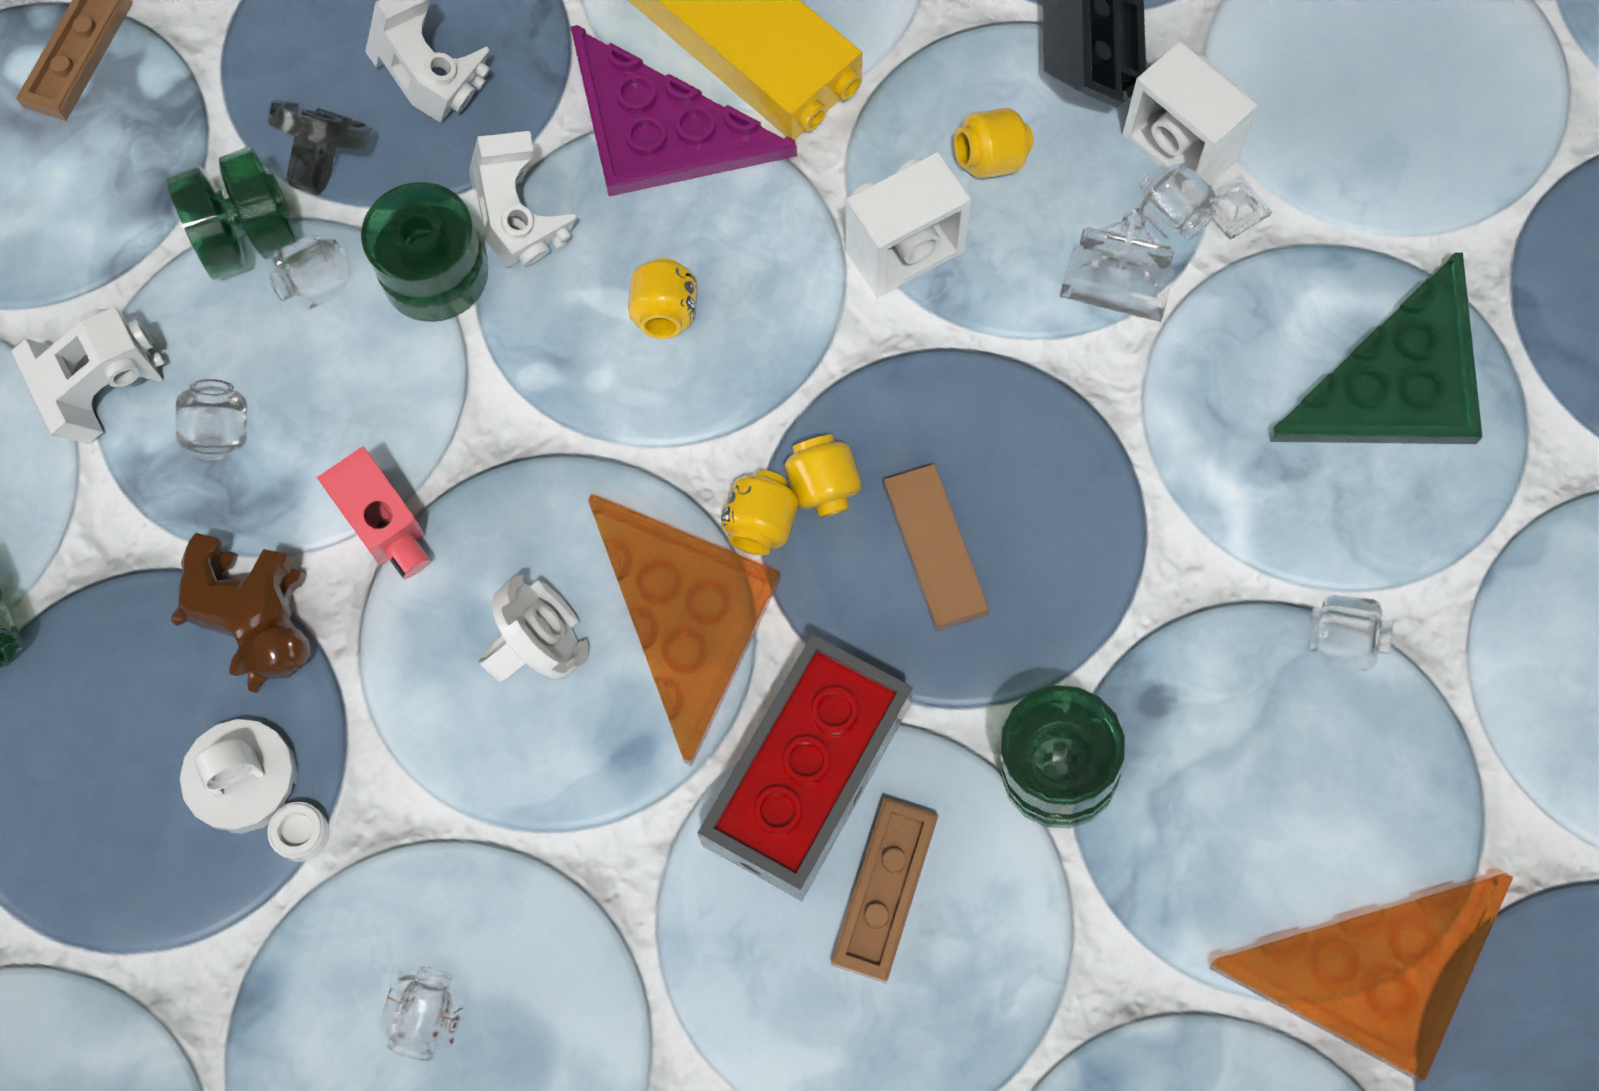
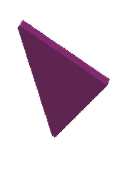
[571,25,797,197]

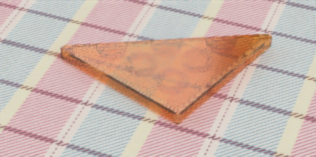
[588,493,781,766]
[1209,873,1513,1082]

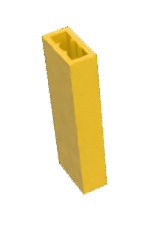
[628,0,862,140]

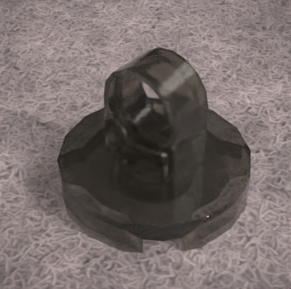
[267,100,373,196]

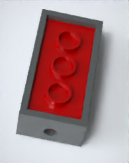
[697,634,913,901]

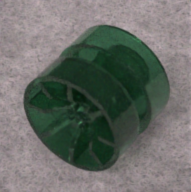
[166,145,297,280]
[361,182,488,322]

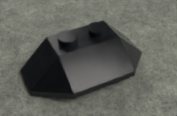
[1043,0,1146,107]

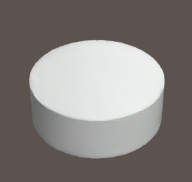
[268,802,330,862]

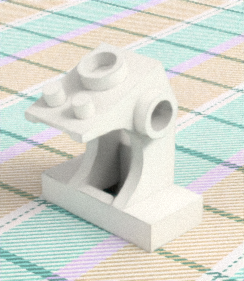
[365,0,490,123]
[469,131,576,268]
[11,306,165,444]

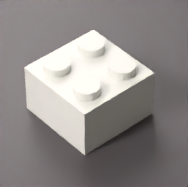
[1122,41,1258,198]
[846,152,971,298]

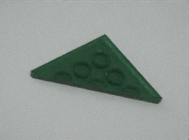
[1269,252,1483,444]

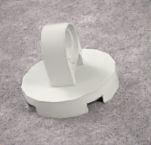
[478,575,589,683]
[180,719,298,834]

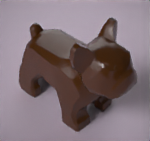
[171,533,312,693]

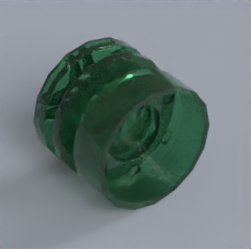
[1001,685,1125,829]

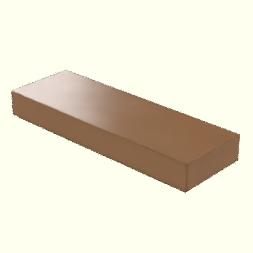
[16,0,133,121]
[883,464,989,632]
[831,798,939,984]

